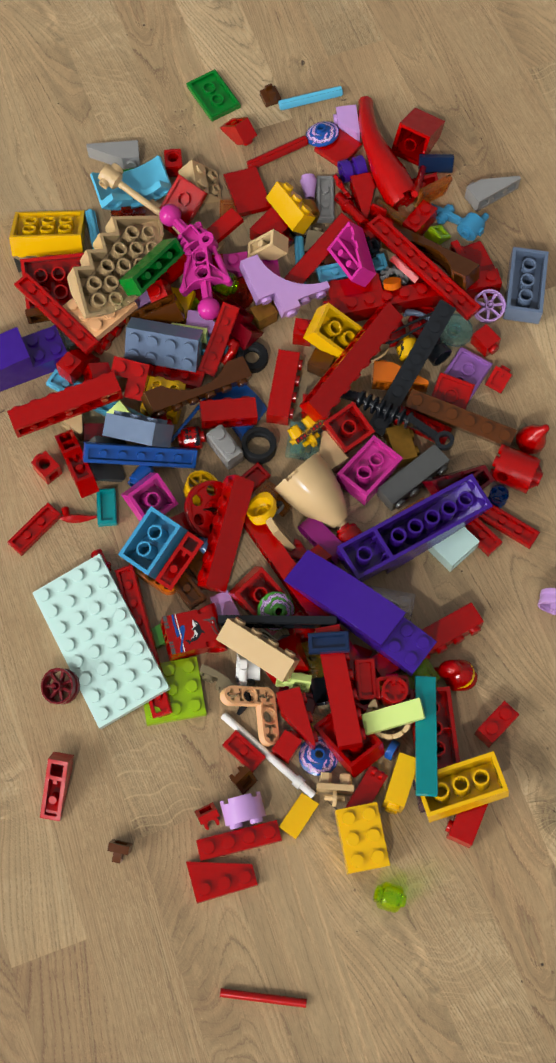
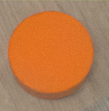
[383,277,402,291]

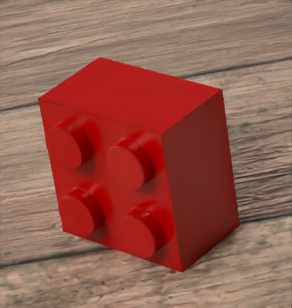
[320,401,375,455]

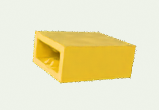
[381,752,415,815]

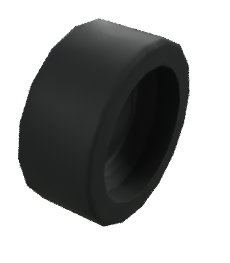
[241,427,276,464]

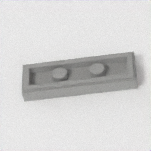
[316,176,334,223]

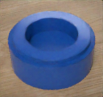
[384,740,400,761]

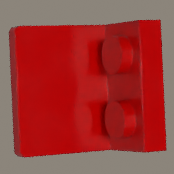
[449,240,495,272]

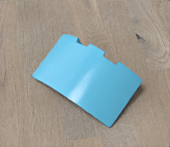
[90,155,172,210]

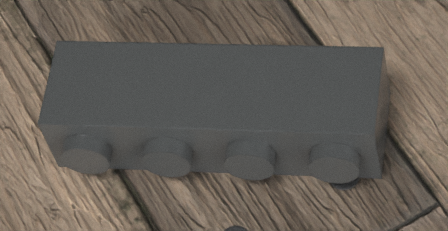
[377,444,450,511]

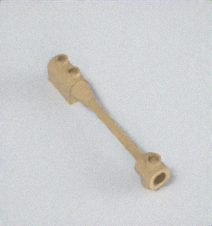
[98,163,225,255]

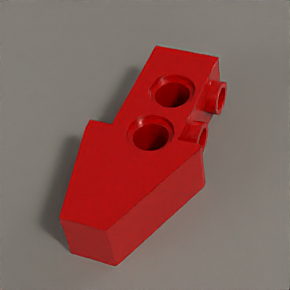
[55,429,99,498]

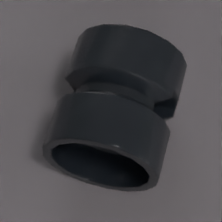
[428,337,452,366]

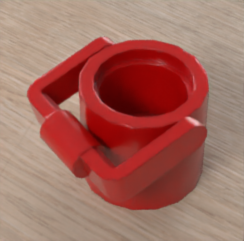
[376,673,410,707]

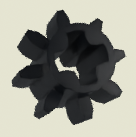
[365,236,380,259]

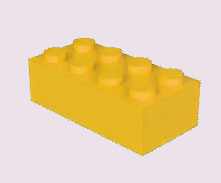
[414,751,509,823]

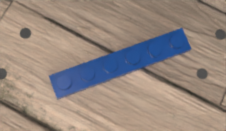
[83,442,198,468]

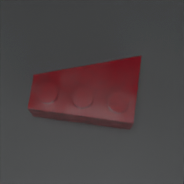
[422,465,495,495]

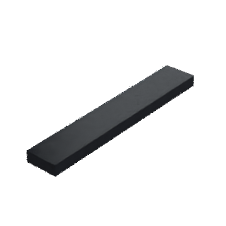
[218,615,339,629]

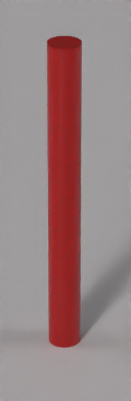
[411,165,426,197]
[220,988,307,1008]

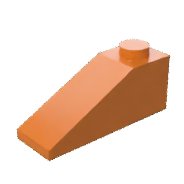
[372,360,429,392]

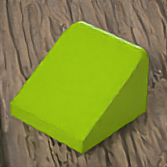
[424,225,451,245]

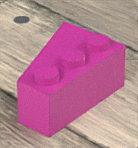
[327,221,376,287]

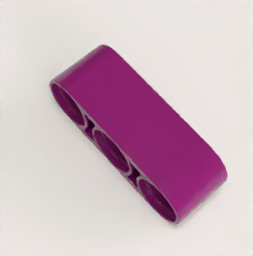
[297,518,342,565]

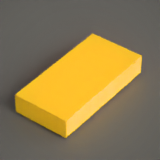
[279,793,319,840]

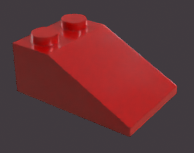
[228,566,300,636]
[313,713,385,778]

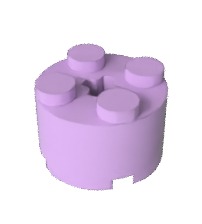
[220,791,266,830]

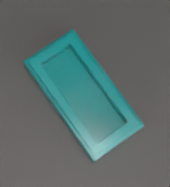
[96,488,118,527]

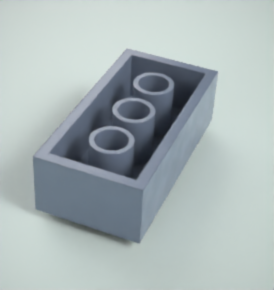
[503,247,549,324]
[125,317,203,372]

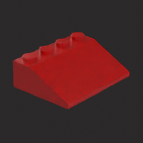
[20,253,84,309]

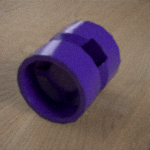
[337,155,368,183]

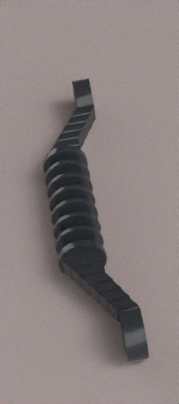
[340,390,454,451]

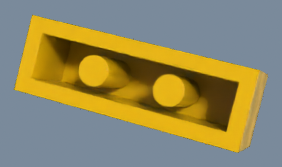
[266,181,316,234]

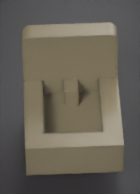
[304,227,324,251]

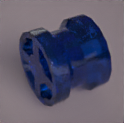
[488,485,509,508]

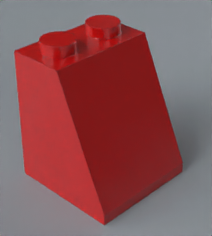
[391,108,445,166]

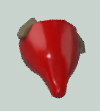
[516,422,550,457]

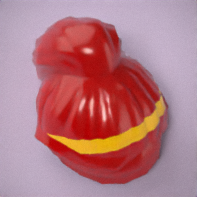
[431,659,478,691]

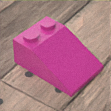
[336,435,403,506]

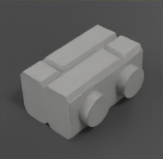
[206,424,244,470]

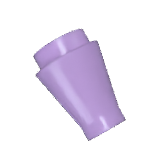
[300,173,317,200]

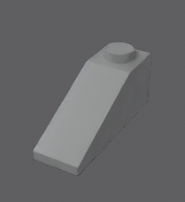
[87,140,140,169]
[464,176,521,212]

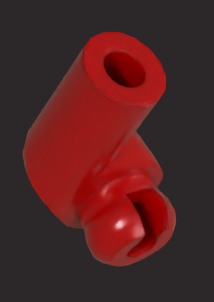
[221,338,240,365]

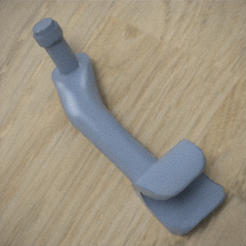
[403,309,430,321]

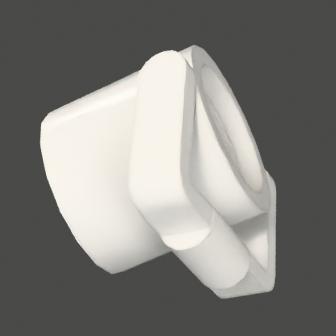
[236,653,261,686]

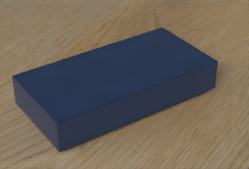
[418,154,454,173]
[308,631,350,655]

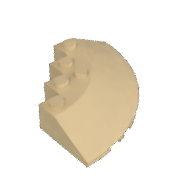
[67,215,164,319]

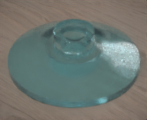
[440,314,473,347]

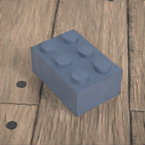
[102,410,174,448]

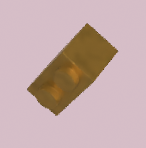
[384,424,420,469]

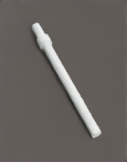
[221,712,316,799]

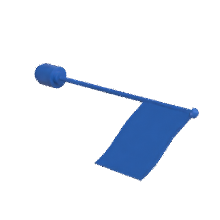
[128,385,267,487]

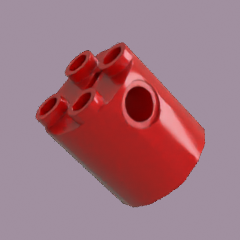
[490,444,544,494]

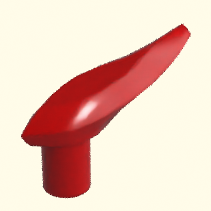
[60,507,97,523]

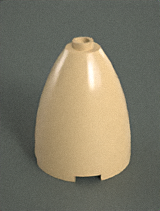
[274,452,348,529]

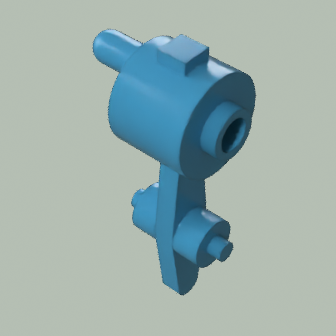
[432,204,489,241]

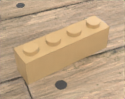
[216,617,300,682]

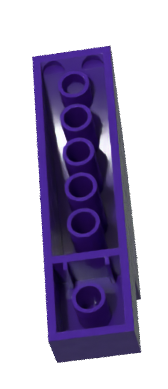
[0,325,67,392]
[336,474,493,582]
[284,550,437,676]

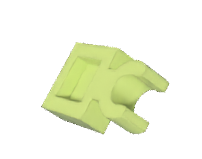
[275,672,312,693]

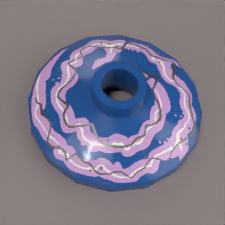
[306,121,339,147]
[299,736,338,776]

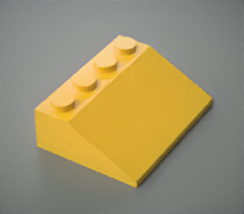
[9,210,85,258]

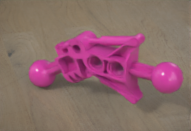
[159,204,233,320]

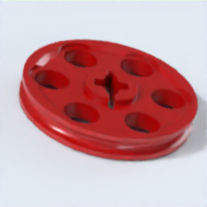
[184,480,223,538]

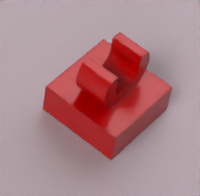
[194,802,220,830]

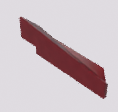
[193,286,264,350]

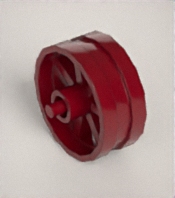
[41,668,80,704]

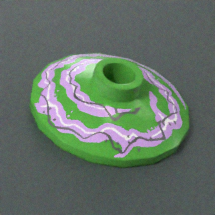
[257,592,295,630]

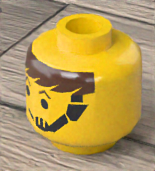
[395,335,417,362]

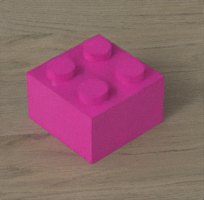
[121,472,179,522]

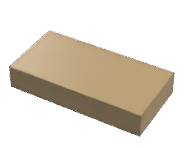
[266,517,296,552]

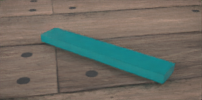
[415,676,438,797]

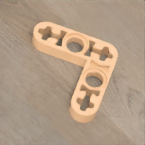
[220,685,279,747]

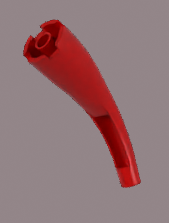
[358,96,420,213]

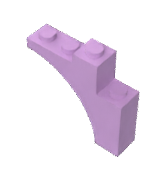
[239,254,330,318]

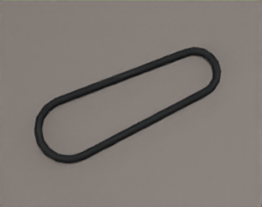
[385,312,433,344]

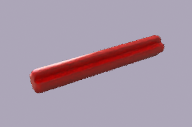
[246,136,308,168]

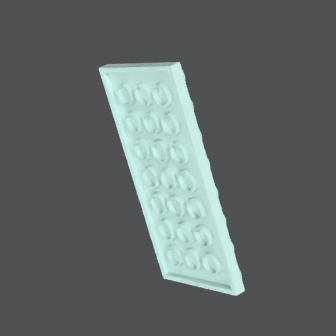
[33,554,171,729]

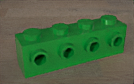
[118,237,185,296]

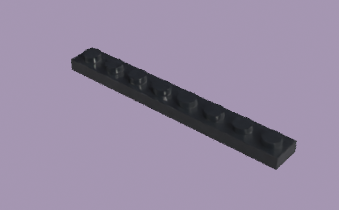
[369,299,456,437]

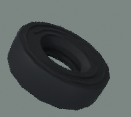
[236,342,269,374]

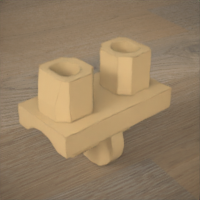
[316,772,354,807]

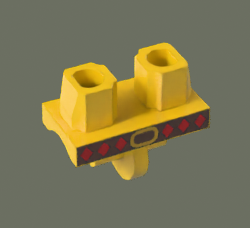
[287,415,324,447]

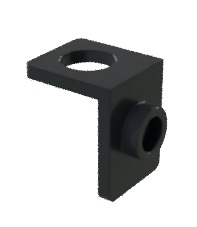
[311,677,329,706]

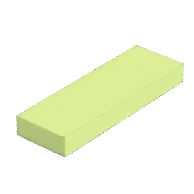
[361,698,426,735]

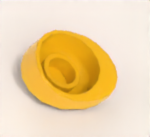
[247,492,277,525]

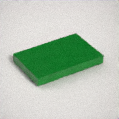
[186,69,241,122]

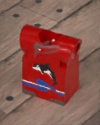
[160,603,228,661]

